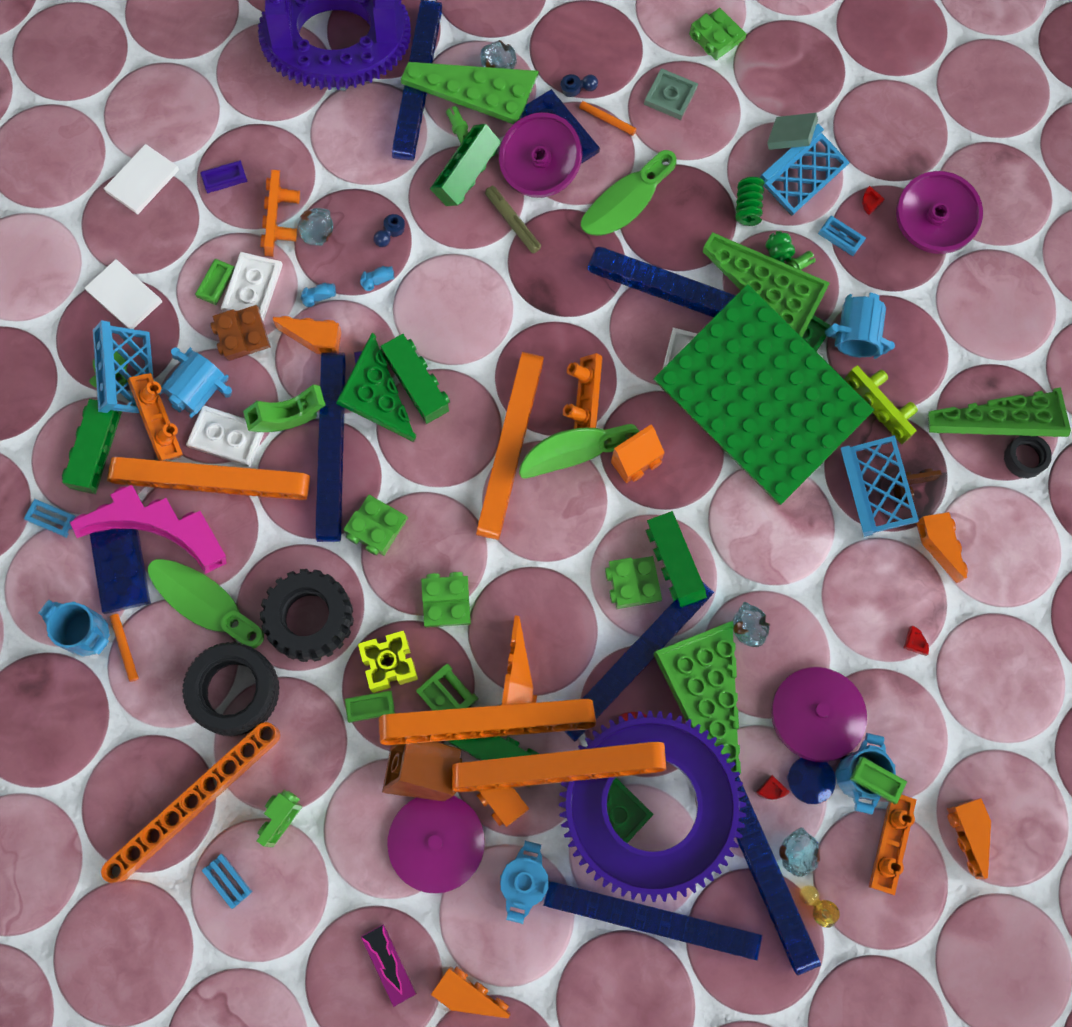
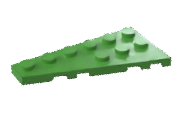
[928,387,1071,437]

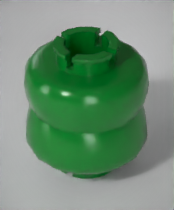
[765,231,795,263]

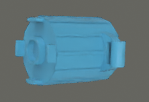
[825,292,895,359]
[158,347,232,419]
[38,599,110,657]
[835,733,896,815]
[500,840,549,924]

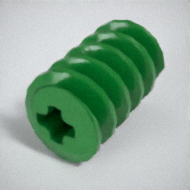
[735,177,764,226]

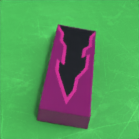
[361,924,417,1007]

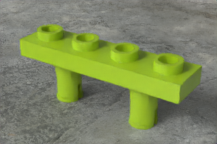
[844,365,918,444]

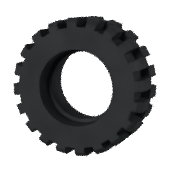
[260,569,354,662]

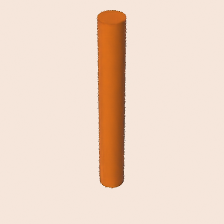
[579,101,637,136]
[109,614,139,682]

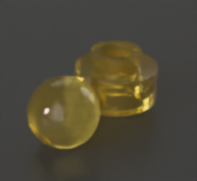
[800,885,840,928]

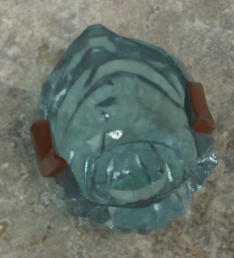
[480,40,517,69]
[298,208,333,246]
[733,602,770,647]
[779,827,820,877]

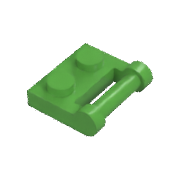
[416,664,479,711]

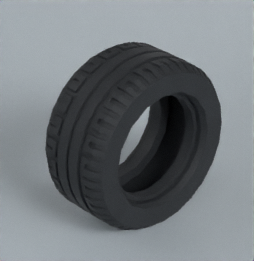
[182,642,280,736]

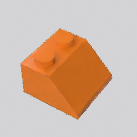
[611,424,665,483]

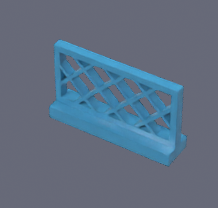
[759,124,850,216]
[93,320,154,413]
[841,435,919,537]

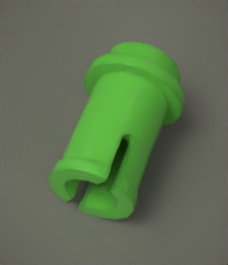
[788,251,815,271]

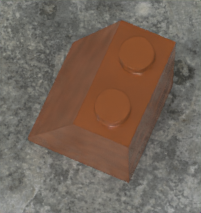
[382,742,462,801]

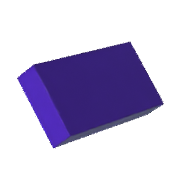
[200,160,248,193]

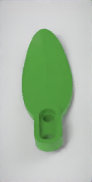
[581,150,676,236]
[519,424,640,478]
[148,559,264,648]

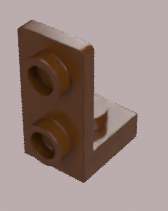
[891,468,942,508]

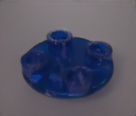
[787,758,836,804]

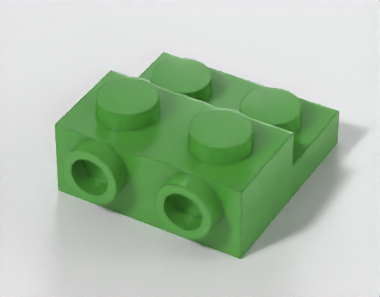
[689,8,747,60]
[343,495,408,556]
[605,556,662,609]
[421,572,471,628]
[256,789,303,847]

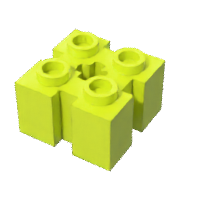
[358,630,418,693]

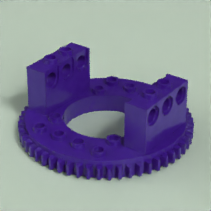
[258,0,411,90]
[559,711,746,902]

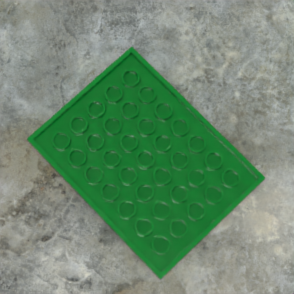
[653,284,874,505]

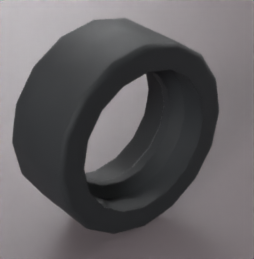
[1004,435,1052,479]

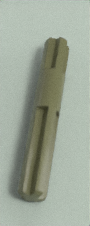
[485,185,541,254]

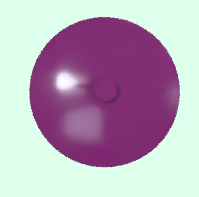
[499,113,582,198]
[896,171,983,254]
[771,667,867,762]
[387,796,485,893]

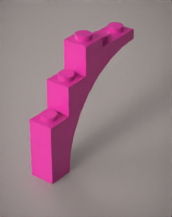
[70,485,227,574]

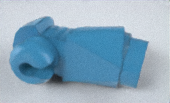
[360,266,395,291]
[301,282,336,307]

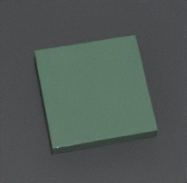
[644,68,698,120]
[767,112,818,150]

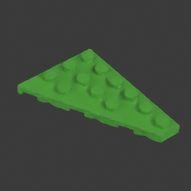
[703,232,830,337]
[653,621,741,774]

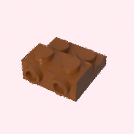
[210,305,271,361]

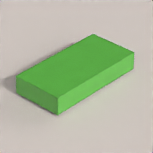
[195,259,235,305]
[345,690,395,723]
[850,757,907,804]

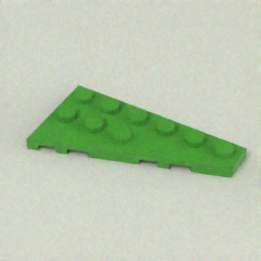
[401,62,539,124]

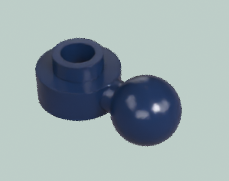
[560,74,598,97]
[373,214,405,247]

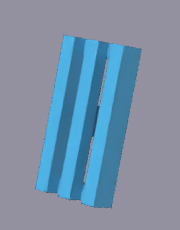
[818,216,866,256]
[24,499,76,538]
[202,854,253,909]

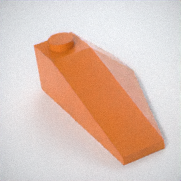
[502,615,537,705]

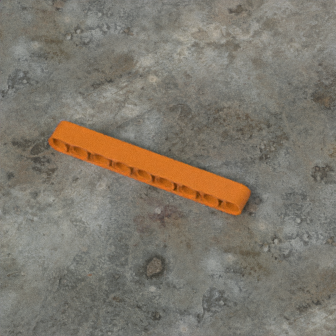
[476,352,544,540]
[107,457,310,500]
[378,699,596,745]
[101,722,280,883]
[452,742,666,792]

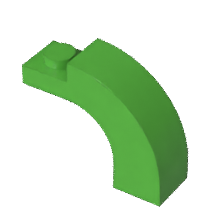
[243,384,325,432]

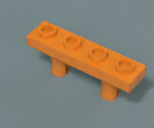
[260,170,300,257]
[563,353,602,429]
[127,373,183,461]
[869,795,917,895]

